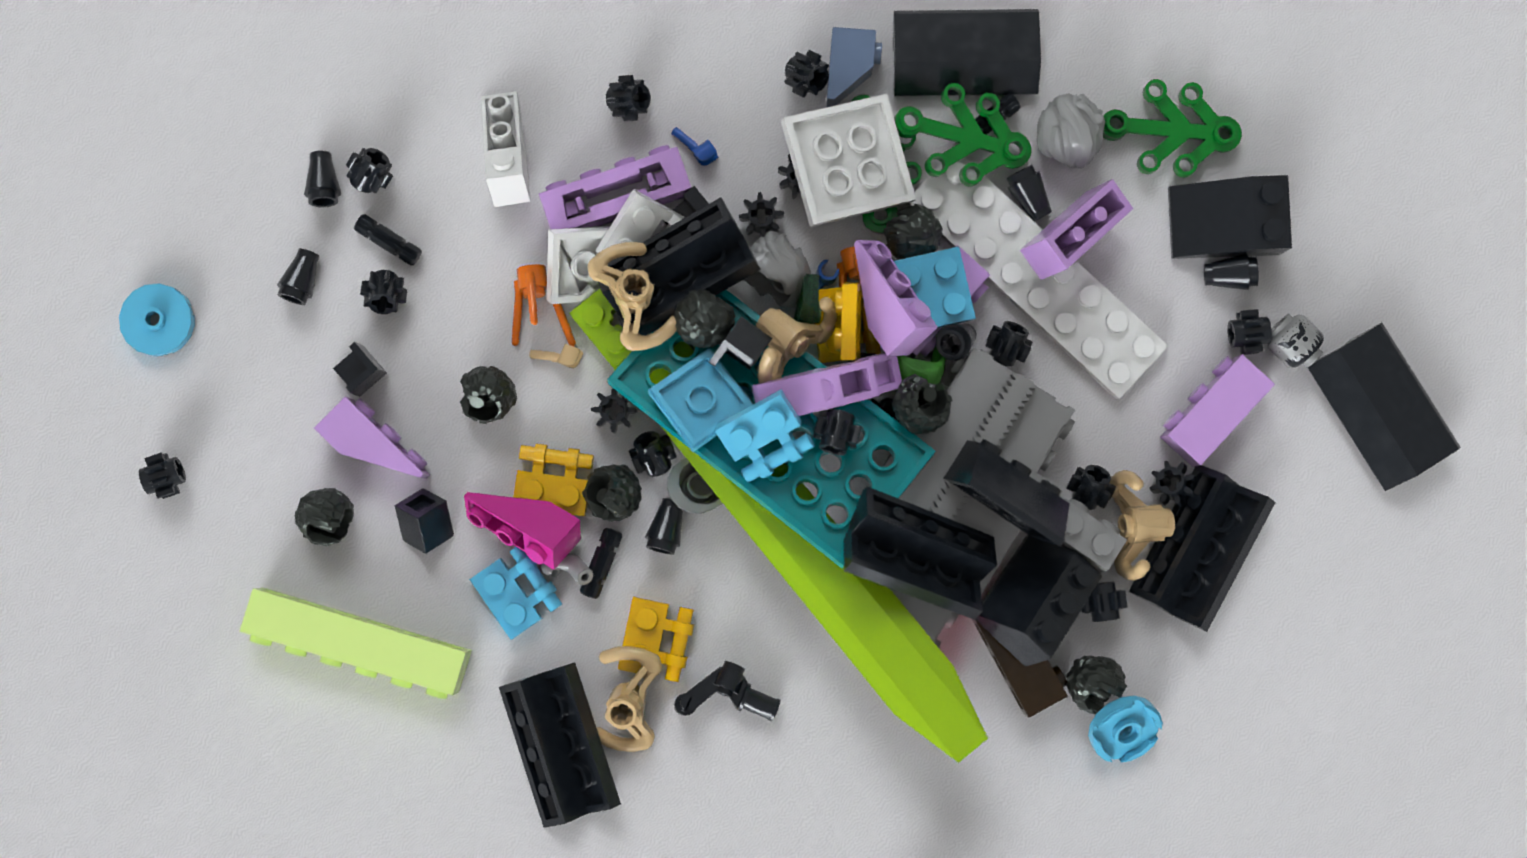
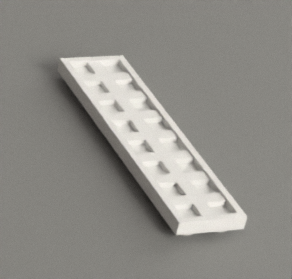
[906,158,1168,400]

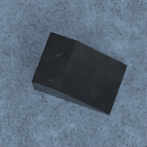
[1168,175,1292,259]

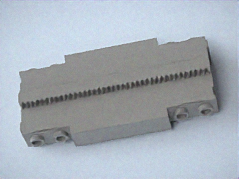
[882,348,1075,648]

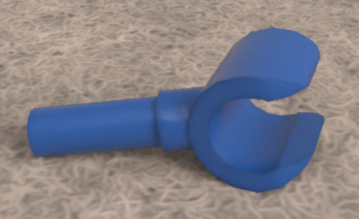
[671,127,719,166]
[798,260,839,308]

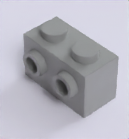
[1061,498,1127,573]

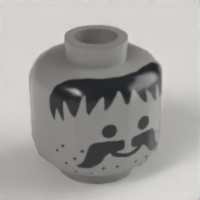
[1268,314,1324,368]

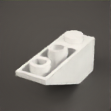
[481,91,530,207]

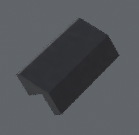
[893,9,1041,96]
[598,197,761,336]
[1308,322,1461,491]
[1129,465,1276,632]
[843,486,997,620]
[499,662,621,828]

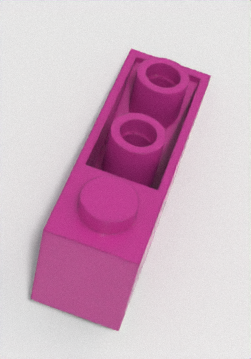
[464,492,581,570]

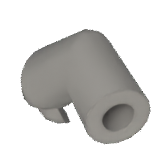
[541,554,593,585]

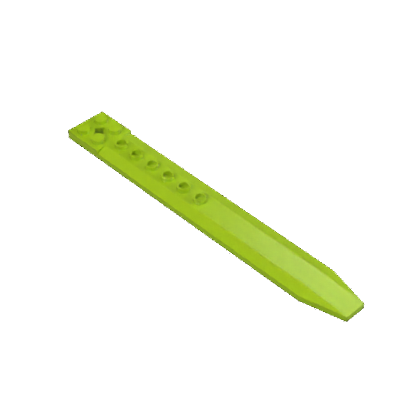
[569,289,988,763]

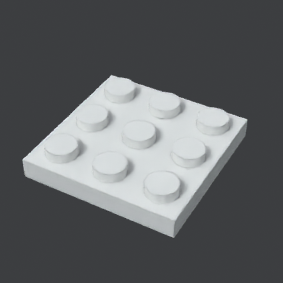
[781,94,916,227]

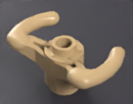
[588,242,677,351]
[756,297,838,384]
[1109,470,1175,581]
[596,646,662,752]

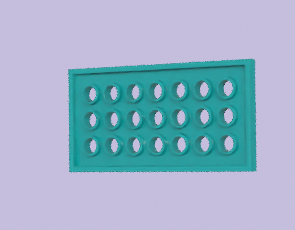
[607,290,936,569]

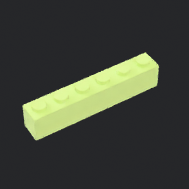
[240,588,472,699]

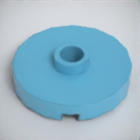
[119,283,195,357]
[1088,696,1163,762]

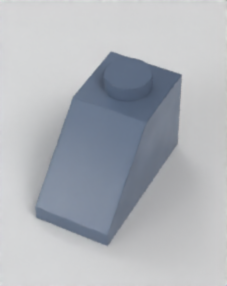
[826,27,882,108]

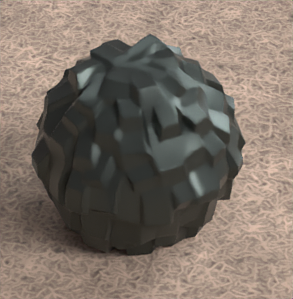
[883,204,943,259]
[674,290,735,348]
[460,366,517,424]
[892,374,953,434]
[582,464,642,522]
[294,488,354,546]
[1066,655,1127,714]

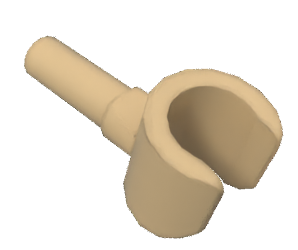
[529,344,583,368]

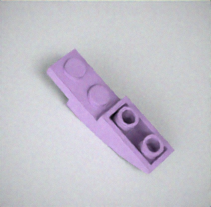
[752,352,902,416]

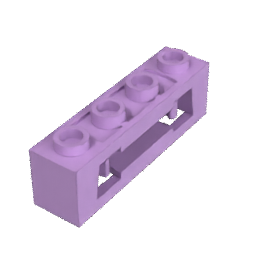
[539,145,691,229]

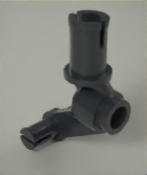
[674,661,781,721]

